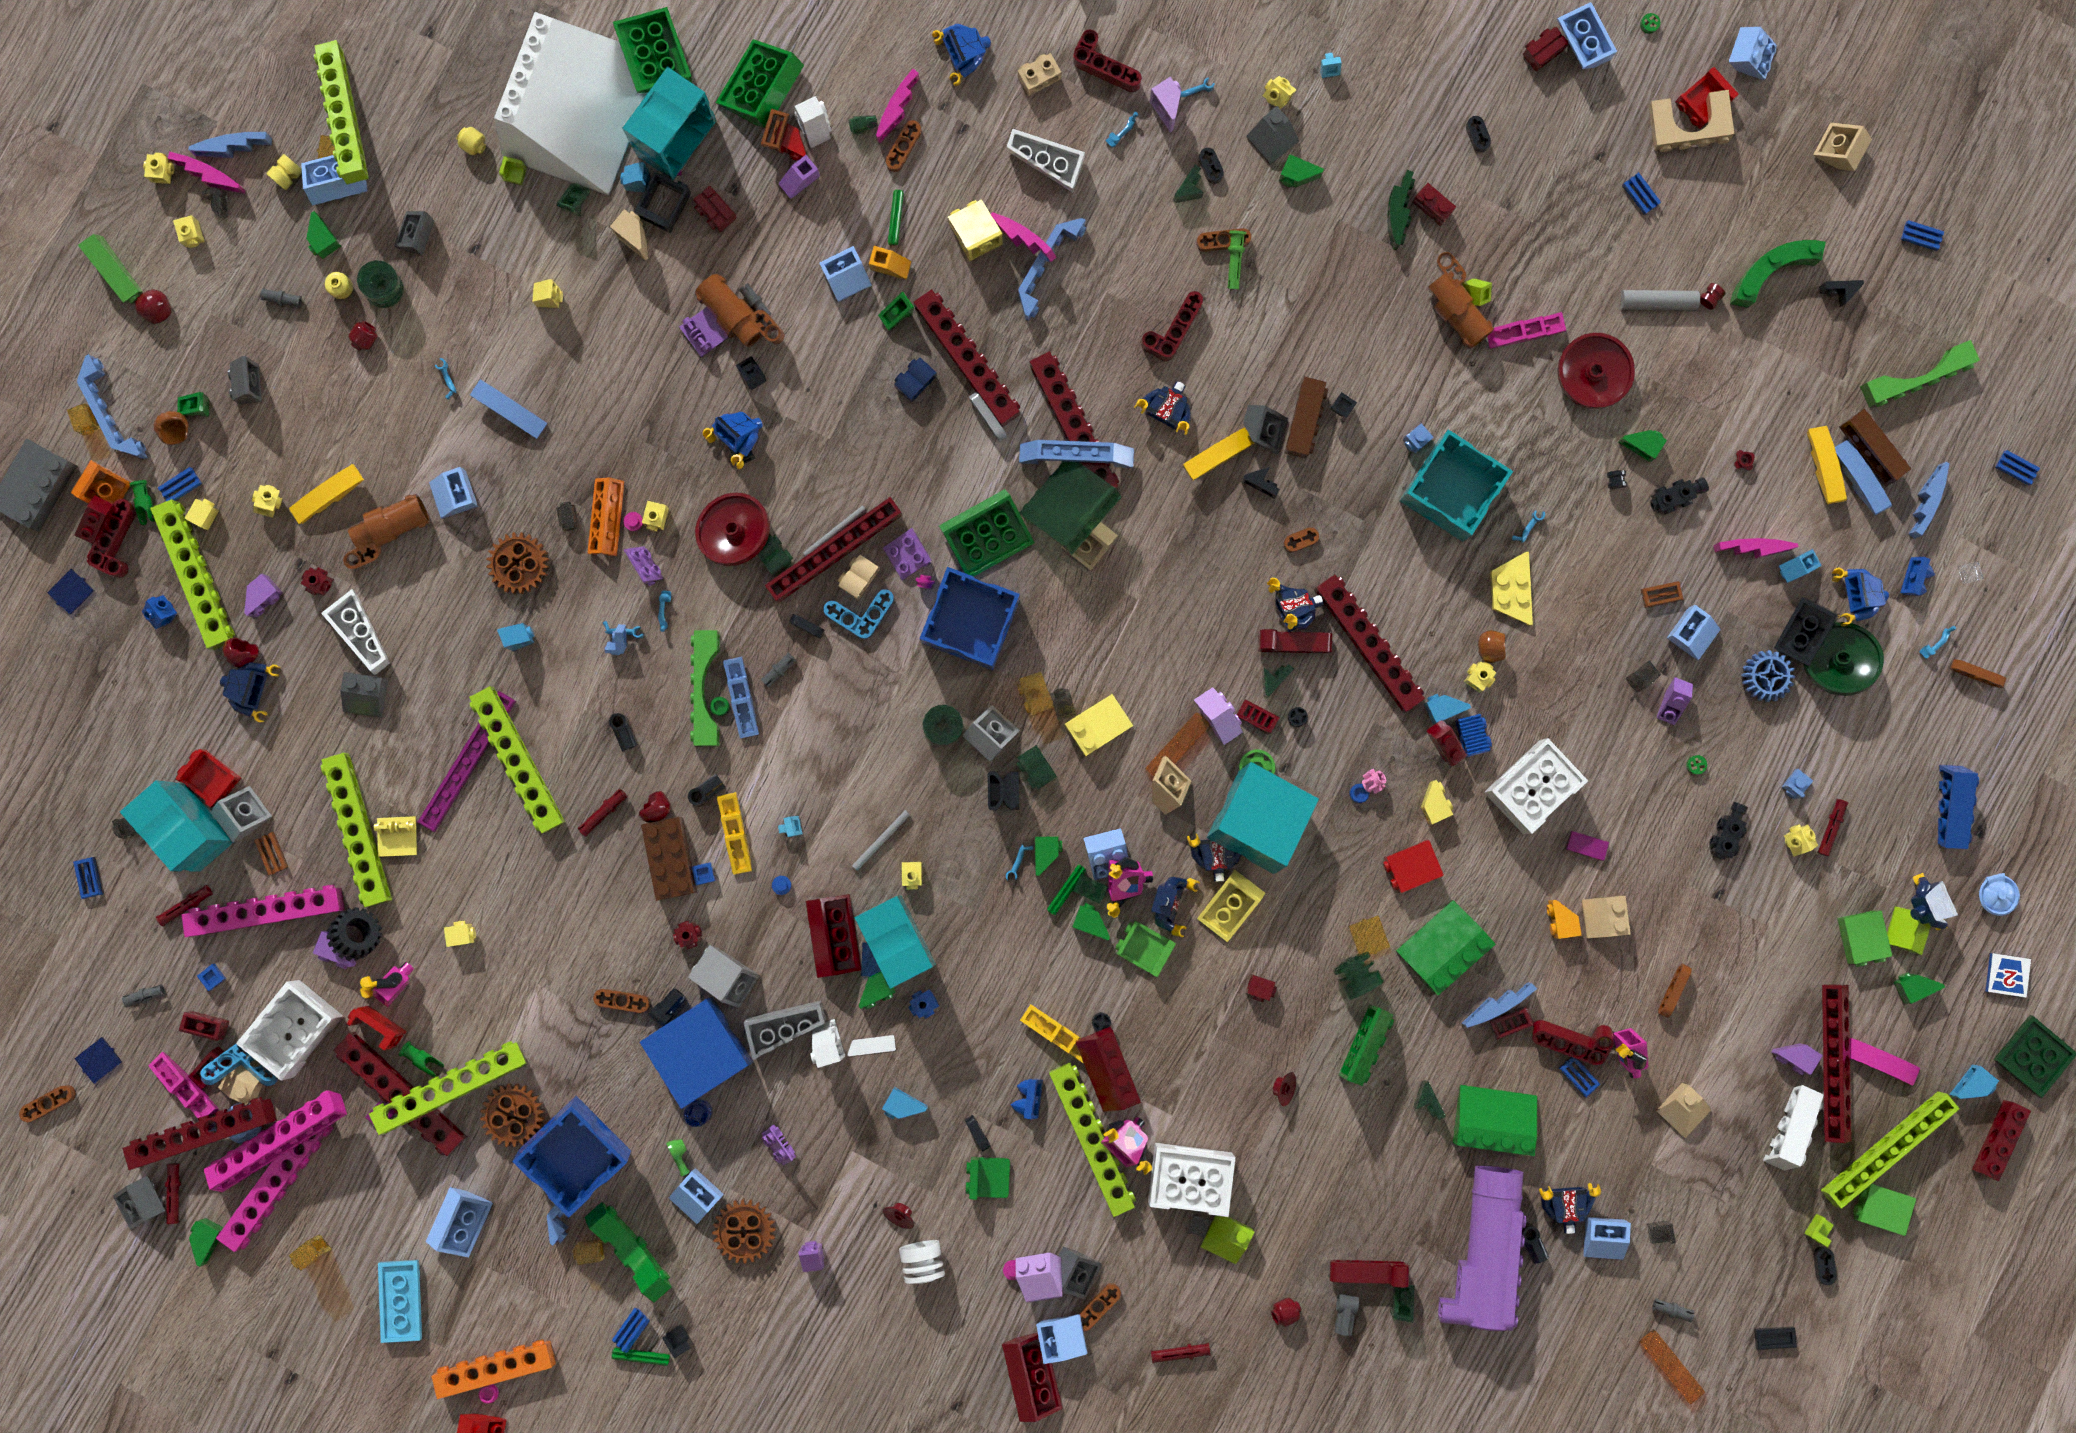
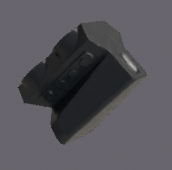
[987,771,1019,811]

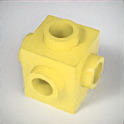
[1263,76,1296,109]
[143,153,174,184]
[252,485,282,518]
[1464,661,1496,693]
[1784,824,1818,856]

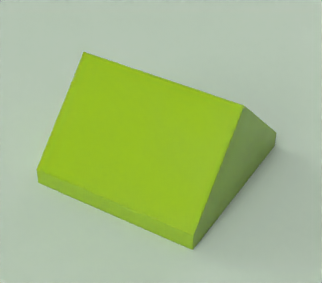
[1887,906,1931,955]

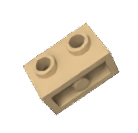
[1018,53,1062,96]

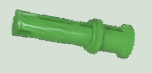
[1227,230,1246,289]

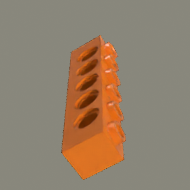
[431,1339,556,1399]

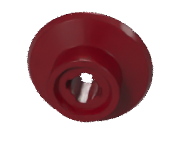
[1273,1072,1296,1106]
[883,1203,914,1229]

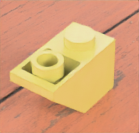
[532,279,563,308]
[1421,780,1454,825]

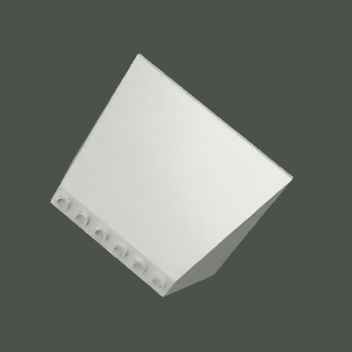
[494,12,648,196]

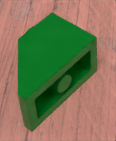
[1279,154,1324,187]
[306,211,341,259]
[1618,430,1667,462]
[1035,837,1062,876]
[1072,903,1110,941]
[1893,972,1946,1004]
[189,1218,224,1267]

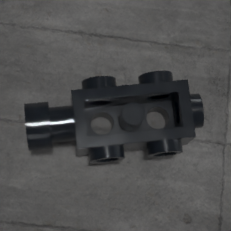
[1650,477,1709,515]
[1709,802,1748,860]

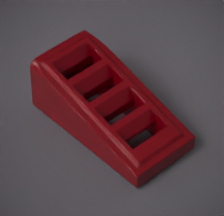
[1236,699,1280,735]
[1490,1006,1534,1040]
[188,1047,231,1090]

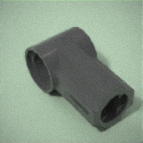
[1334,1294,1359,1336]

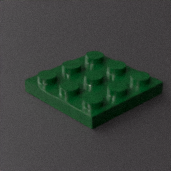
[1993,1015,2076,1098]

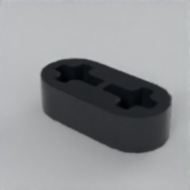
[1466,116,1491,152]
[1199,147,1224,184]
[789,614,825,639]
[965,1115,991,1152]
[1814,1246,1837,1285]

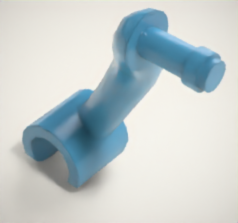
[1180,78,1215,98]
[1106,112,1138,147]
[435,358,456,399]
[1512,510,1545,543]
[658,591,671,632]
[603,621,644,639]
[1919,626,1956,659]
[1006,845,1033,880]

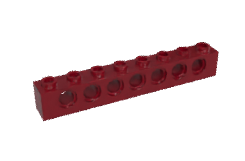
[913,289,1021,427]
[1029,351,1119,499]
[765,497,903,604]
[1314,574,1425,713]
[1822,984,1851,1143]
[333,1032,468,1156]
[122,1097,277,1170]

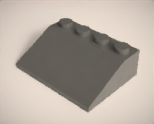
[0,438,77,532]

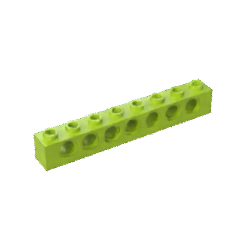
[314,40,369,185]
[150,499,235,650]
[469,686,565,834]
[321,753,392,908]
[369,1041,527,1136]
[1049,1062,1136,1217]
[1821,1091,1960,1209]

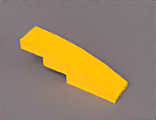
[1807,426,1847,504]
[1182,427,1255,481]
[289,464,364,524]
[717,792,752,875]
[1020,1004,1083,1063]

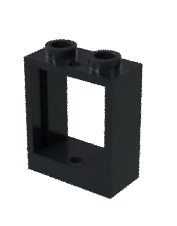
[634,172,691,234]

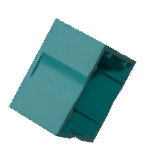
[622,67,717,180]
[1399,429,1513,542]
[1206,762,1319,874]
[120,780,234,872]
[854,895,936,989]

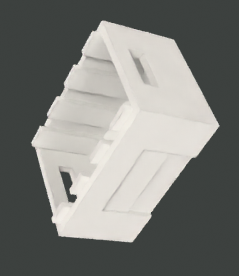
[1484,738,1588,835]
[236,980,344,1081]
[1148,1143,1235,1217]

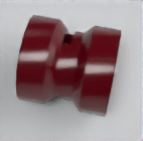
[1700,283,1726,310]

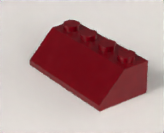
[806,894,861,978]
[1075,1026,1141,1112]
[1002,1333,1063,1422]

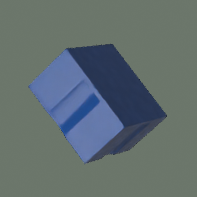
[920,567,1020,670]
[639,997,754,1109]
[512,1095,631,1218]

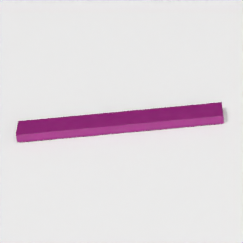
[417,691,516,832]

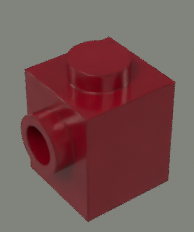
[1246,974,1277,1003]

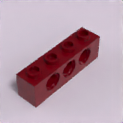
[1972,1100,2031,1181]

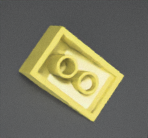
[1064,694,1133,757]
[1197,870,1265,942]

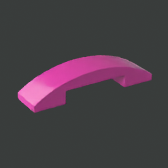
[1850,1037,1920,1086]

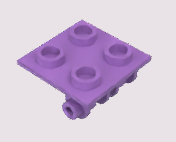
[679,307,729,357]
[883,528,932,580]
[624,546,664,586]
[761,1125,796,1165]

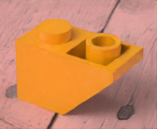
[869,246,912,280]
[1546,900,1582,939]

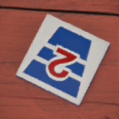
[1985,953,2031,998]

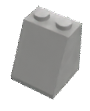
[688,945,760,1008]

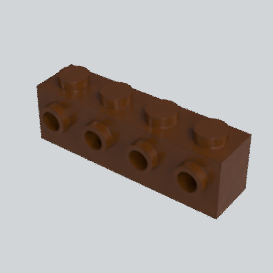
[1284,376,1328,459]
[1839,408,1911,487]

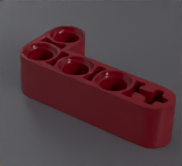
[1073,29,1142,92]
[1141,291,1203,361]
[87,499,137,578]
[1258,629,1332,653]
[1532,1020,1614,1065]
[1330,1260,1409,1288]

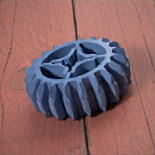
[1741,650,1796,702]

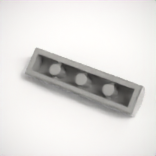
[1621,290,1700,311]

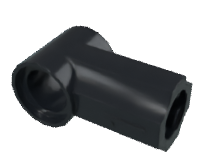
[609,713,638,752]
[688,774,726,807]
[648,987,687,1027]
[1522,1223,1549,1264]

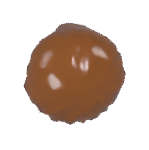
[153,411,188,445]
[1478,630,1506,663]

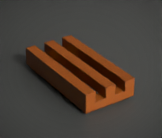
[761,109,790,152]
[1641,581,1684,608]
[254,832,289,875]

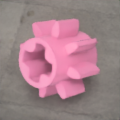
[1362,769,1386,794]

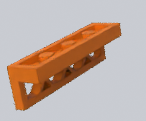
[587,477,624,556]

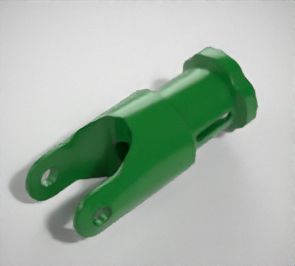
[129,480,155,526]
[398,1041,444,1078]

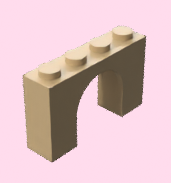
[1649,90,1734,152]

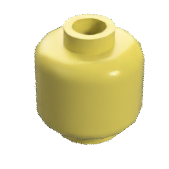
[456,127,486,156]
[325,272,353,299]

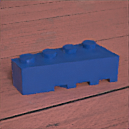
[1938,765,1979,849]

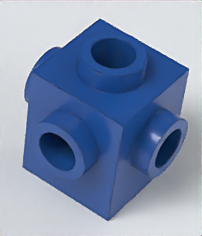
[142,595,177,629]
[909,989,940,1019]

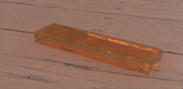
[1145,712,1210,776]
[1639,1329,1705,1405]

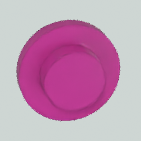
[624,512,643,531]
[916,574,935,589]
[1003,1260,1016,1280]
[478,1384,499,1404]

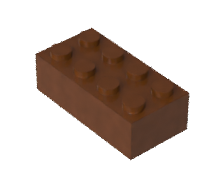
[641,817,697,901]

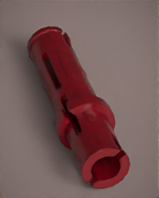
[577,788,628,837]
[1817,799,1849,857]
[156,885,213,926]
[165,1163,181,1224]
[1151,1343,1211,1364]

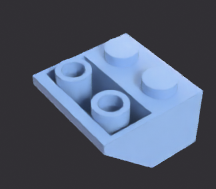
[1729,27,1777,80]
[819,246,872,302]
[429,467,478,519]
[1667,605,1721,660]
[1084,828,1129,880]
[669,1168,724,1224]
[1584,1217,1631,1260]
[1036,1314,1088,1364]

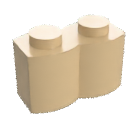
[838,555,880,600]

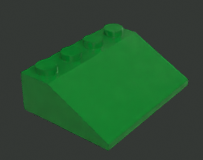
[613,7,692,93]
[715,39,804,128]
[939,489,1035,577]
[1396,900,1496,995]
[1339,1004,1394,1086]
[1453,1085,1537,1156]

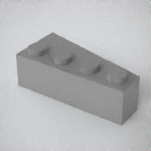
[744,1000,826,1060]

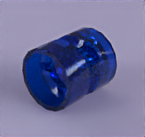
[684,1099,713,1127]

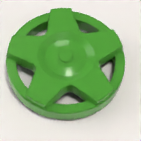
[1239,749,1275,774]

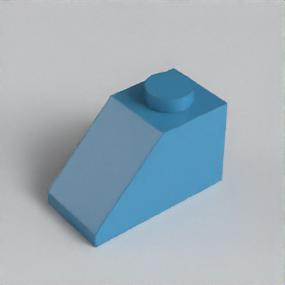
[620,162,650,192]
[1779,549,1822,583]
[497,623,535,651]
[1424,693,1471,725]
[1949,1064,1999,1099]
[882,1087,928,1119]

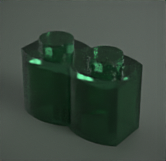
[757,533,794,578]
[1016,745,1058,790]

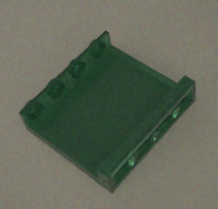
[1019,461,1122,555]

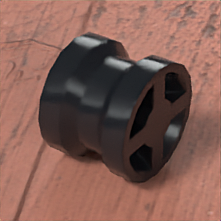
[1607,470,1627,489]
[1288,707,1308,727]
[1092,1012,1111,1031]

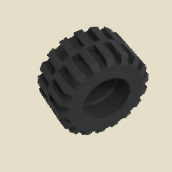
[326,907,382,961]

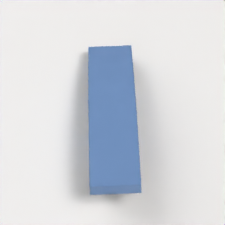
[188,132,272,158]
[470,379,547,439]
[1835,439,1892,515]
[1909,462,1949,539]
[723,657,759,738]
[1461,982,1537,1028]

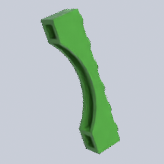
[1860,340,1980,408]
[690,630,720,747]

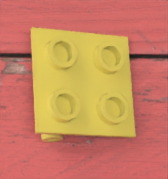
[374,816,417,857]

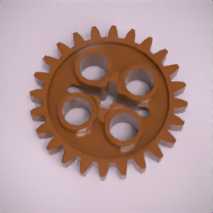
[486,532,550,594]
[480,1083,545,1147]
[712,1198,776,1264]

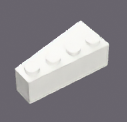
[794,96,832,148]
[1007,129,1085,193]
[321,589,390,675]
[1763,1085,1824,1171]

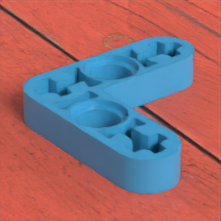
[824,590,894,639]
[201,1044,278,1086]

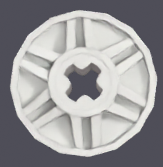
[899,1240,945,1284]

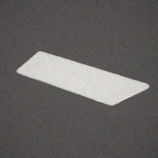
[847,1035,896,1056]

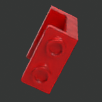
[1675,67,1739,129]
[175,749,241,808]
[1383,840,1444,893]
[346,1006,407,1051]

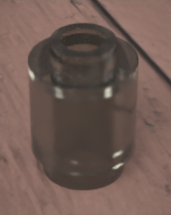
[556,502,579,531]

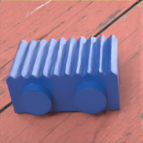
[1455,714,1492,757]

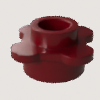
[1734,450,1755,471]

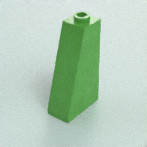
[78,234,143,304]

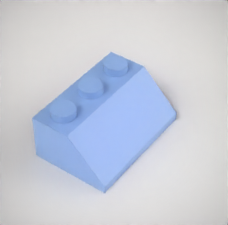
[1557,2,1617,69]
[301,155,367,205]
[426,1187,493,1258]

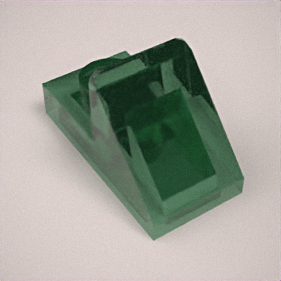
[1173,165,1204,203]
[556,182,590,217]
[1262,664,1294,699]
[1413,1080,1446,1120]
[1390,1285,1415,1323]

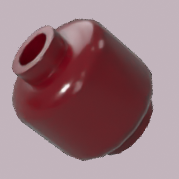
[348,321,378,351]
[1271,1297,1302,1327]

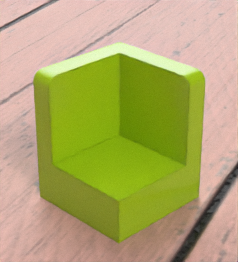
[499,156,527,186]
[1463,279,1492,306]
[1804,1214,1833,1247]

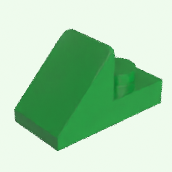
[878,292,914,330]
[177,392,209,417]

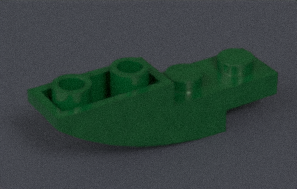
[1387,170,1415,250]

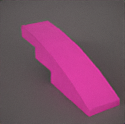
[876,69,919,143]
[168,151,246,194]
[991,212,1056,262]
[1487,312,1567,349]
[1713,538,1799,559]
[148,1052,219,1118]

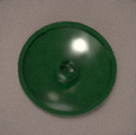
[1803,622,1884,696]

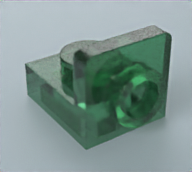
[1073,874,1107,903]

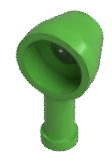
[666,1139,690,1176]

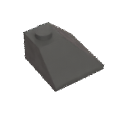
[1246,106,1299,165]
[1243,405,1288,454]

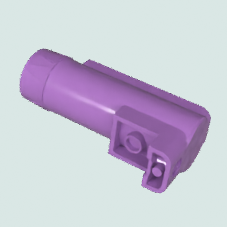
[1438,1166,1526,1331]

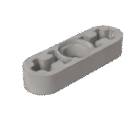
[968,392,1007,442]

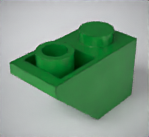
[859,971,896,1010]

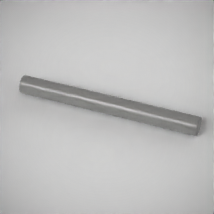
[803,506,867,556]
[852,810,910,871]

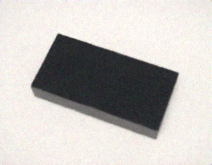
[1754,1326,1797,1350]

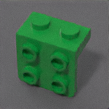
[966,1157,1010,1200]

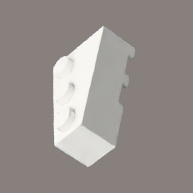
[810,1019,845,1068]

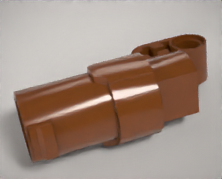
[1428,252,1494,349]
[695,274,785,348]
[343,494,430,569]

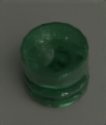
[357,260,404,308]
[922,705,963,745]
[1333,951,1384,1000]

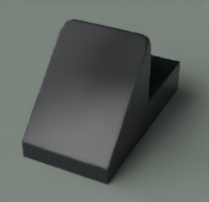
[1819,280,1864,307]
[736,356,767,390]
[1241,467,1280,499]

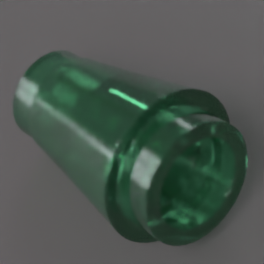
[849,115,878,135]

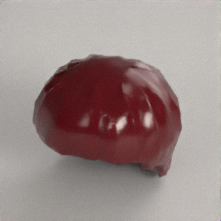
[135,289,171,324]
[223,638,259,668]
[639,791,671,823]

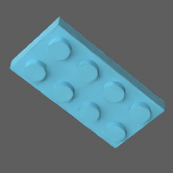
[378,1260,422,1343]

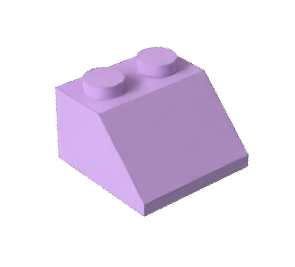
[1149,77,1181,132]
[1016,1252,1062,1302]

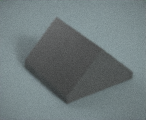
[394,211,434,256]

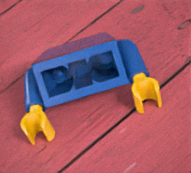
[932,24,991,86]
[703,412,763,469]
[1832,568,1889,626]

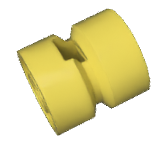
[266,154,302,190]

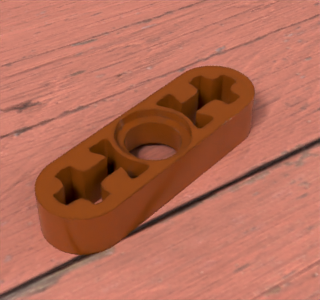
[886,120,921,172]
[1196,228,1251,252]
[1950,659,2007,688]
[1658,963,1692,1018]
[593,989,650,1013]
[19,1085,76,1122]
[1079,1283,1121,1331]

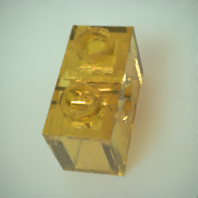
[1017,671,1054,716]
[289,1234,331,1271]

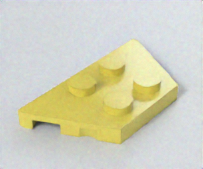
[1490,552,1533,626]

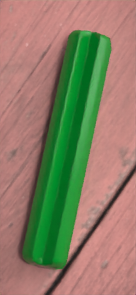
[888,190,904,246]
[1047,865,1086,915]
[611,1348,670,1366]

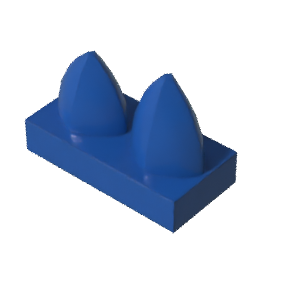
[1900,557,1935,596]
[1011,1079,1043,1119]

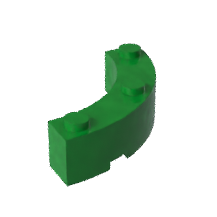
[1730,240,1826,308]
[584,1202,672,1303]

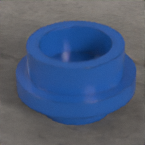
[772,876,791,895]

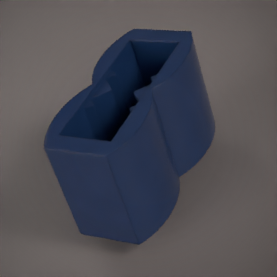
[894,358,937,403]

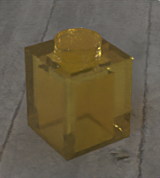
[67,403,100,435]
[573,1239,605,1265]

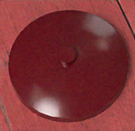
[1557,333,1635,409]
[695,492,770,566]

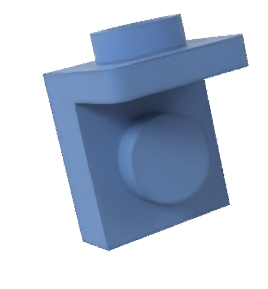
[1403,423,1434,453]
[605,624,627,655]
[1782,769,1813,799]

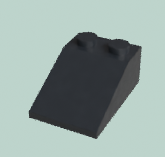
[1774,597,1840,666]

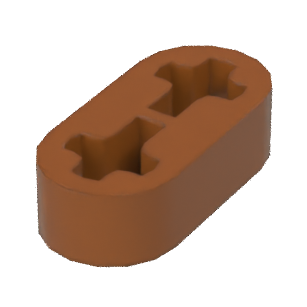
[1283,527,1319,553]

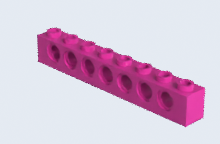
[181,885,345,937]
[204,1090,347,1192]
[216,1123,334,1252]

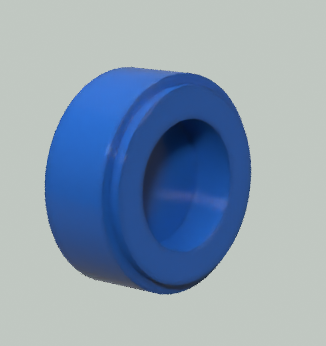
[1349,784,1370,803]

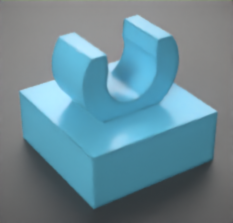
[1320,53,1342,78]
[778,816,803,837]

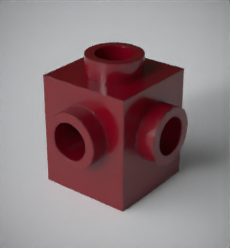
[301,567,334,596]
[673,920,703,950]

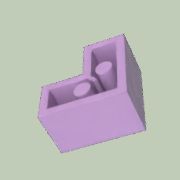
[1194,687,1243,745]

